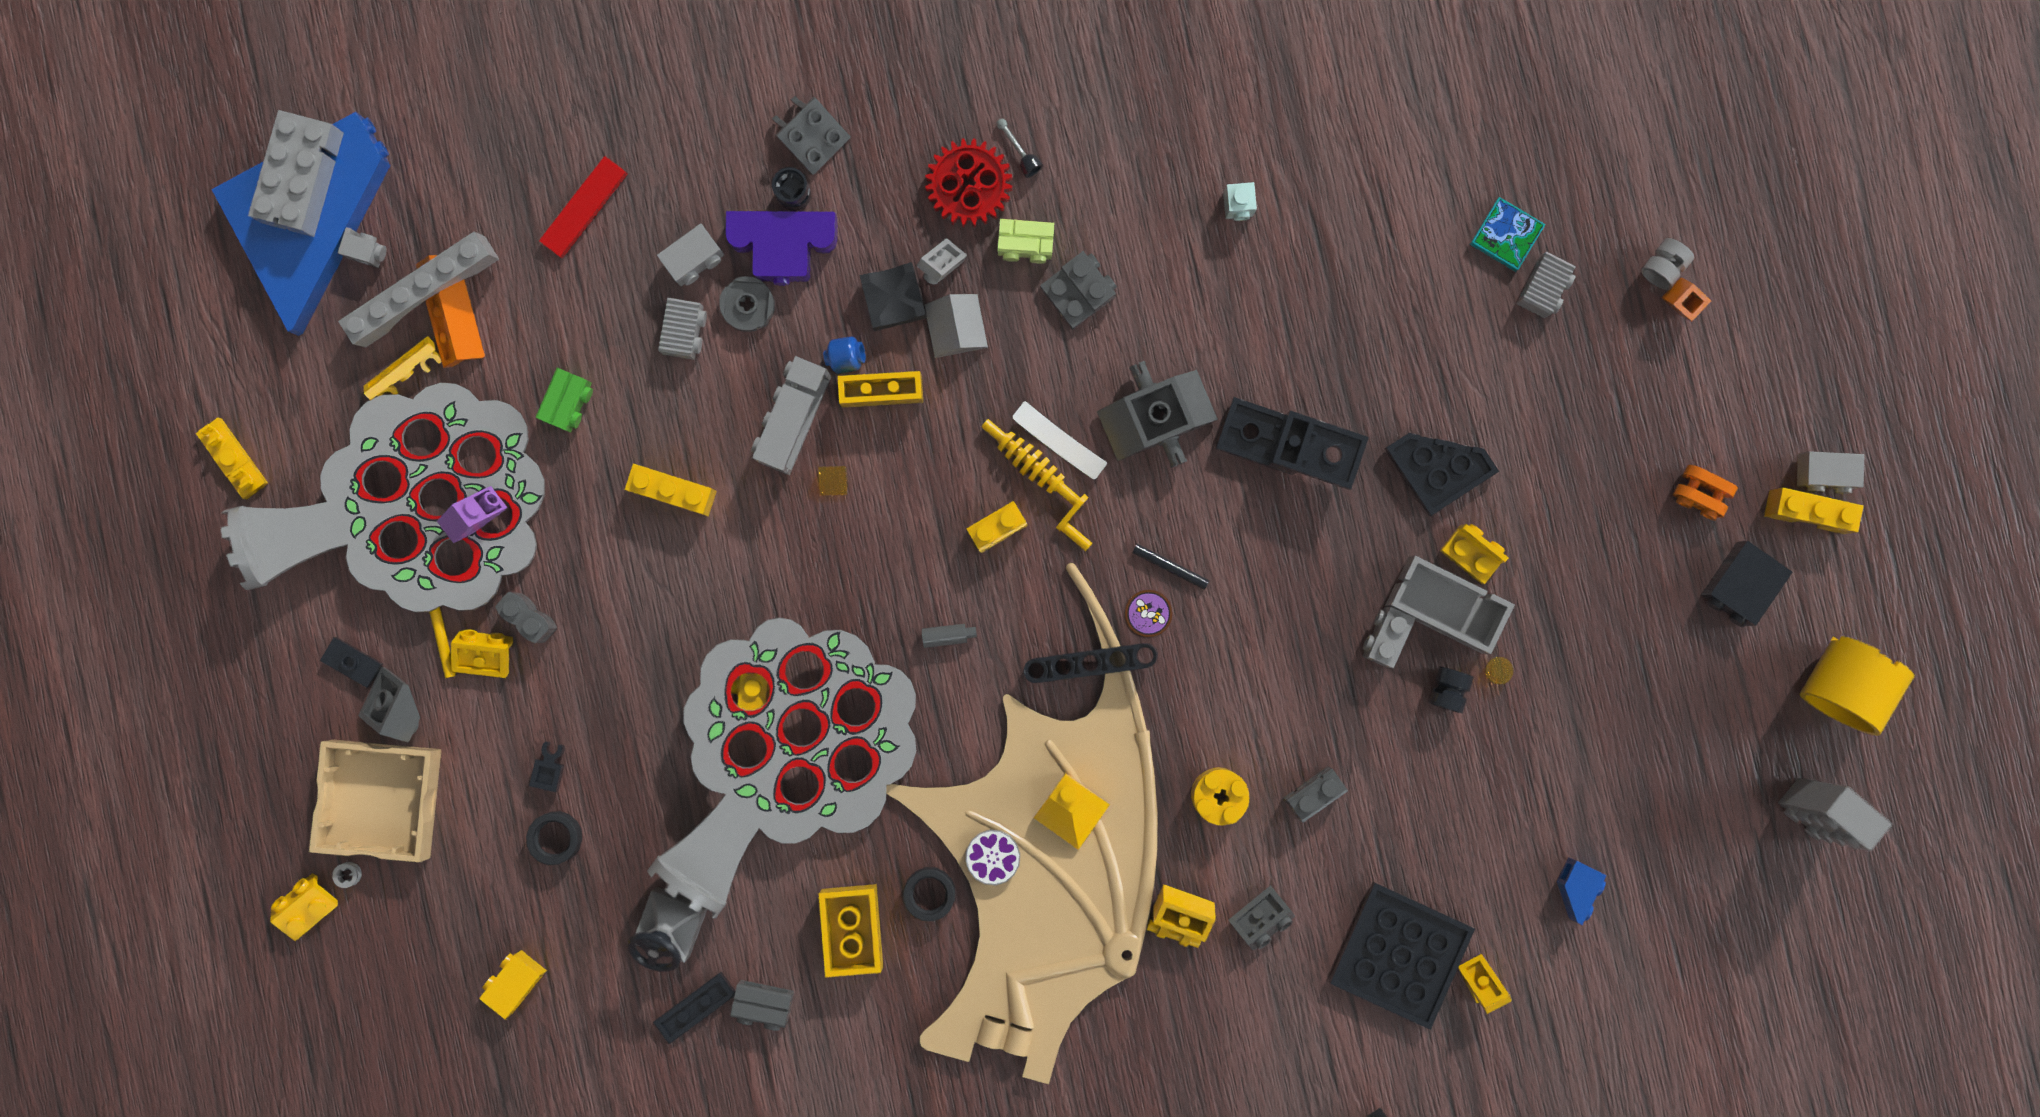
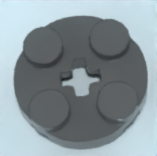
[719,276,775,332]

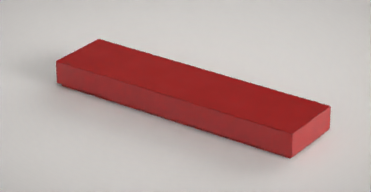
[539,156,628,259]

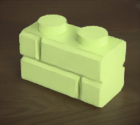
[998,219,1054,263]

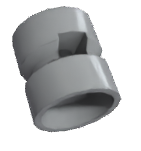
[1641,238,1694,290]

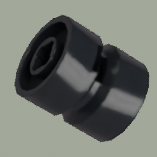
[772,167,811,211]
[1428,666,1474,714]

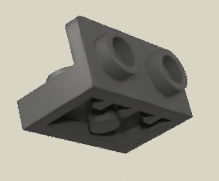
[1228,885,1295,951]

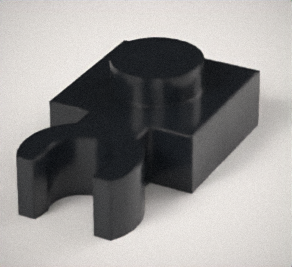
[529,741,565,792]

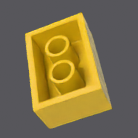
[819,884,883,977]

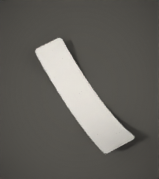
[1013,401,1107,479]

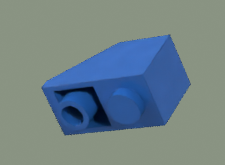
[1557,857,1607,925]

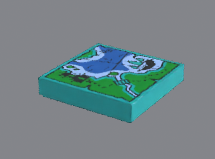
[1470,197,1546,272]

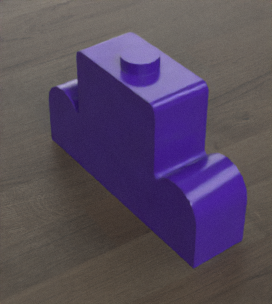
[726,211,838,286]

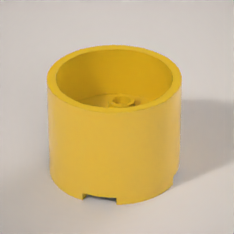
[1800,636,1914,736]

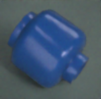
[823,336,866,374]

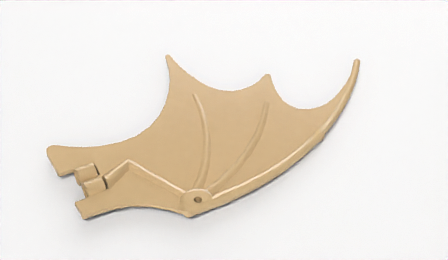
[886,563,1158,1084]

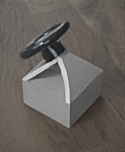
[627,887,707,972]

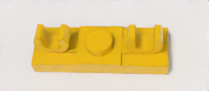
[364,336,441,400]
[196,418,269,500]

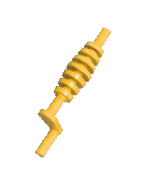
[982,419,1092,551]

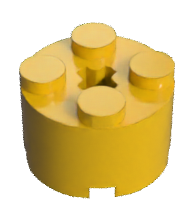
[1191,767,1249,825]

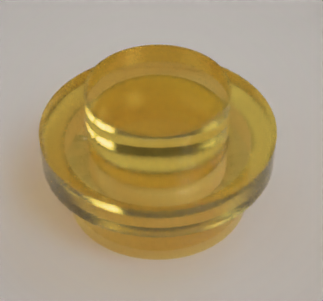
[1485,657,1513,684]

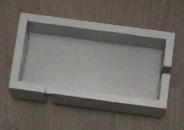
[248,110,344,237]
[751,356,832,476]
[1385,556,1515,654]
[1778,778,1892,851]

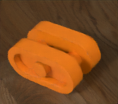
[1673,465,1738,521]

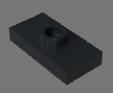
[320,637,384,688]

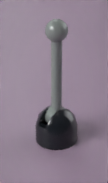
[997,119,1043,178]

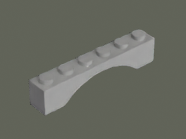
[338,232,499,347]

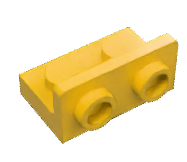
[1440,524,1508,584]
[451,630,513,678]

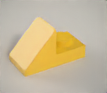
[1458,954,1511,1014]

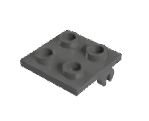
[772,96,851,175]

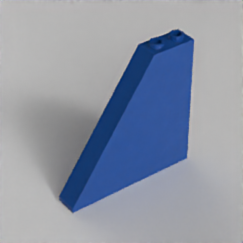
[211,112,390,336]

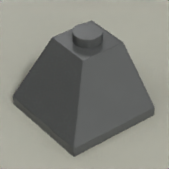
[358,667,420,743]

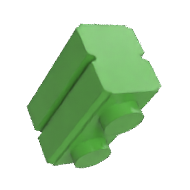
[535,368,593,433]

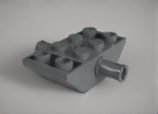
[1097,361,1218,468]

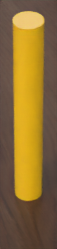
[429,607,456,678]

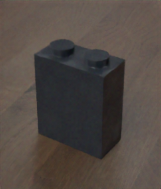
[1701,540,1793,627]

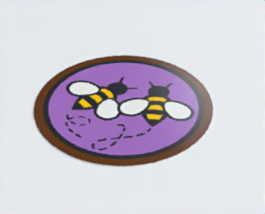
[1125,590,1172,637]

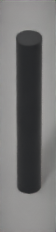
[1132,544,1209,590]

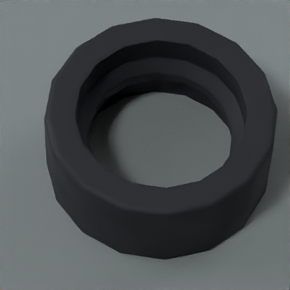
[526,811,582,865]
[903,867,955,922]

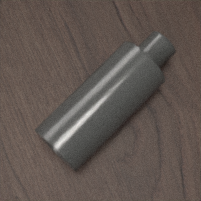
[922,623,977,648]

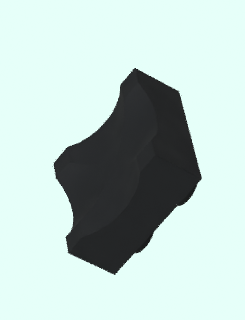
[859,262,926,332]

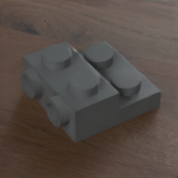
[1040,251,1117,330]

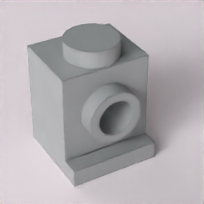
[338,227,387,268]

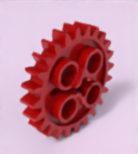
[925,138,1012,227]

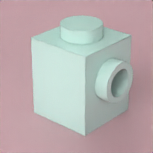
[1223,182,1257,221]

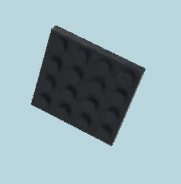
[1328,882,1475,1030]

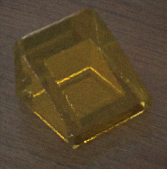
[818,466,848,496]

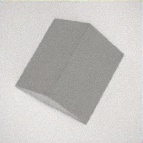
[924,294,988,358]

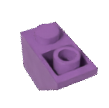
[437,486,507,543]

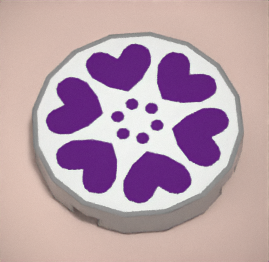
[965,829,1020,885]

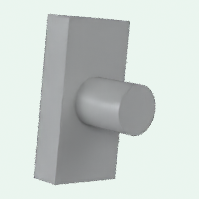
[917,238,967,284]

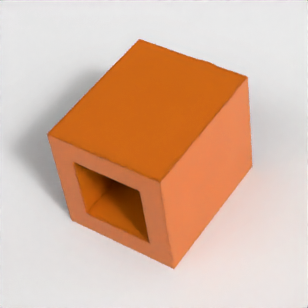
[1662,278,1711,321]

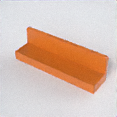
[416,255,485,368]

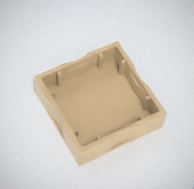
[309,740,441,862]

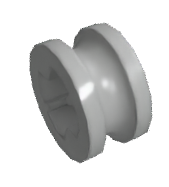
[332,862,362,888]

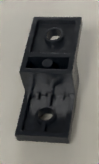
[1216,397,1369,490]

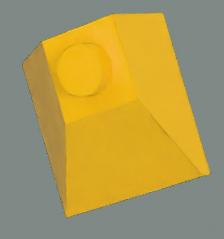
[1033,773,1110,850]

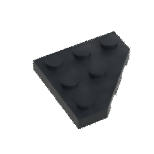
[1384,433,1499,516]

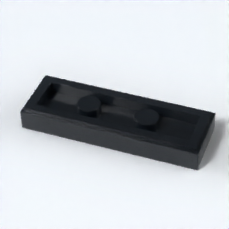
[653,972,736,1044]

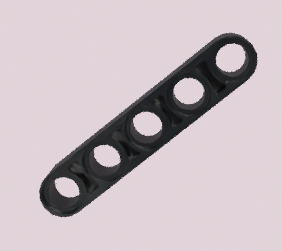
[1023,643,1158,683]

